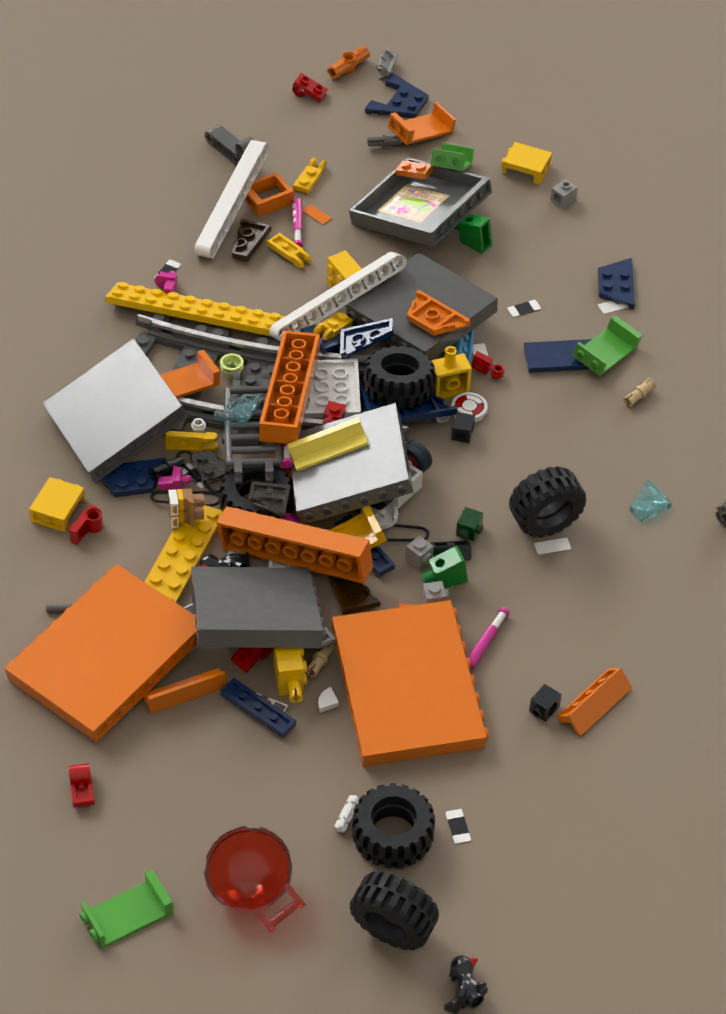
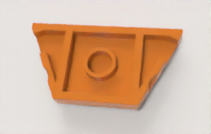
[407,290,470,336]

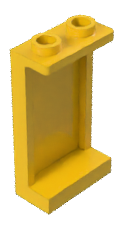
[329,505,387,549]

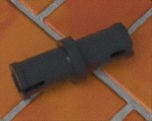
[149,456,185,479]

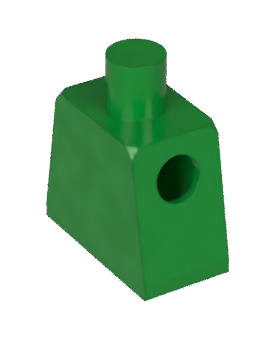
[454,214,492,254]
[420,546,468,589]

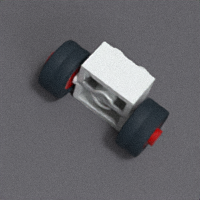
[370,440,432,510]

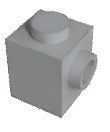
[550,179,578,209]
[405,535,434,572]
[422,581,449,604]

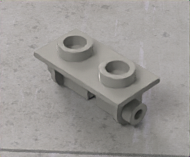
[376,49,399,79]

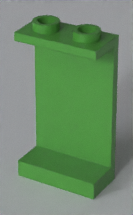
[430,143,475,171]
[573,315,643,376]
[79,869,174,948]

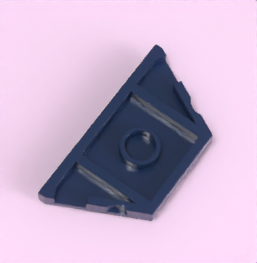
[597,258,635,309]
[398,393,457,423]
[101,458,165,497]

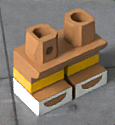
[168,488,204,529]

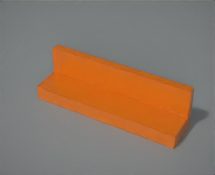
[143,668,227,714]
[556,668,632,735]

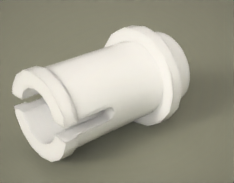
[191,418,206,434]

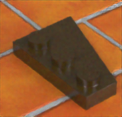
[232,219,272,262]
[327,575,381,615]

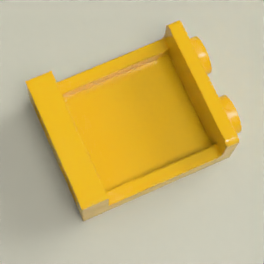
[501,142,552,185]
[29,477,86,533]

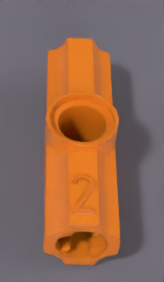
[327,45,370,80]

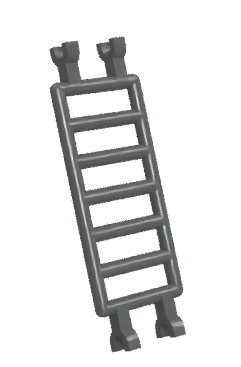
[224,370,282,484]

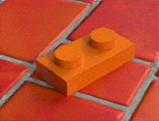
[395,160,433,179]

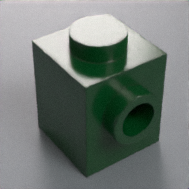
[456,507,484,541]

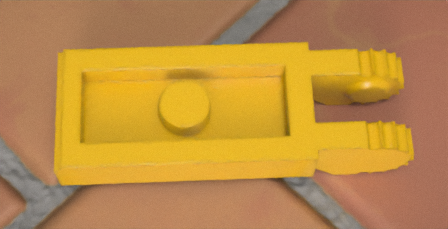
[293,157,327,194]
[267,233,312,269]
[313,312,353,341]
[165,431,218,452]

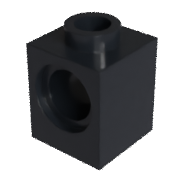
[451,412,475,444]
[529,684,562,722]

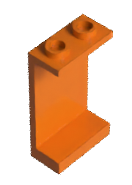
[388,102,456,145]
[159,350,220,398]

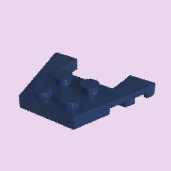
[365,73,429,118]

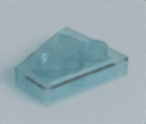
[213,394,262,422]
[630,479,672,522]

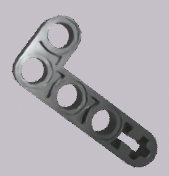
[204,125,254,166]

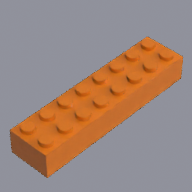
[259,331,320,444]
[216,506,373,584]

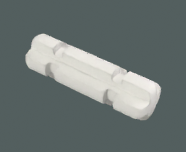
[334,795,359,833]

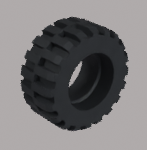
[364,345,435,409]
[220,466,293,519]
[509,466,587,537]
[352,783,435,868]
[350,871,439,950]

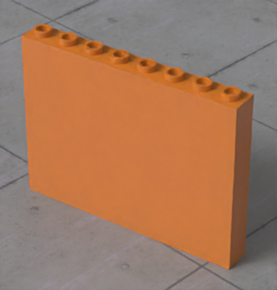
[4,564,198,743]
[332,600,489,767]

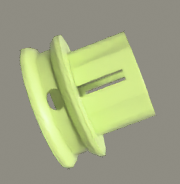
[220,353,244,380]

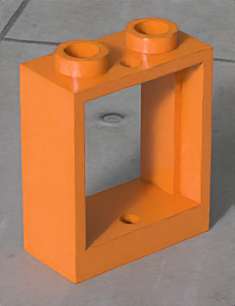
[244,172,295,217]

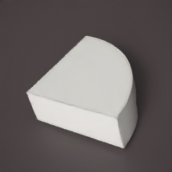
[318,687,339,713]

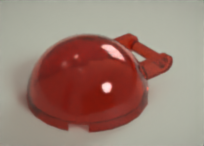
[204,826,306,933]

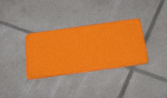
[302,204,332,224]

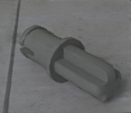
[367,135,400,148]

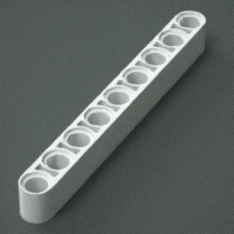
[194,140,269,258]
[269,252,407,341]

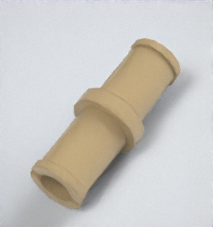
[623,378,656,407]
[306,643,335,678]

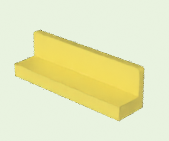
[287,417,368,471]

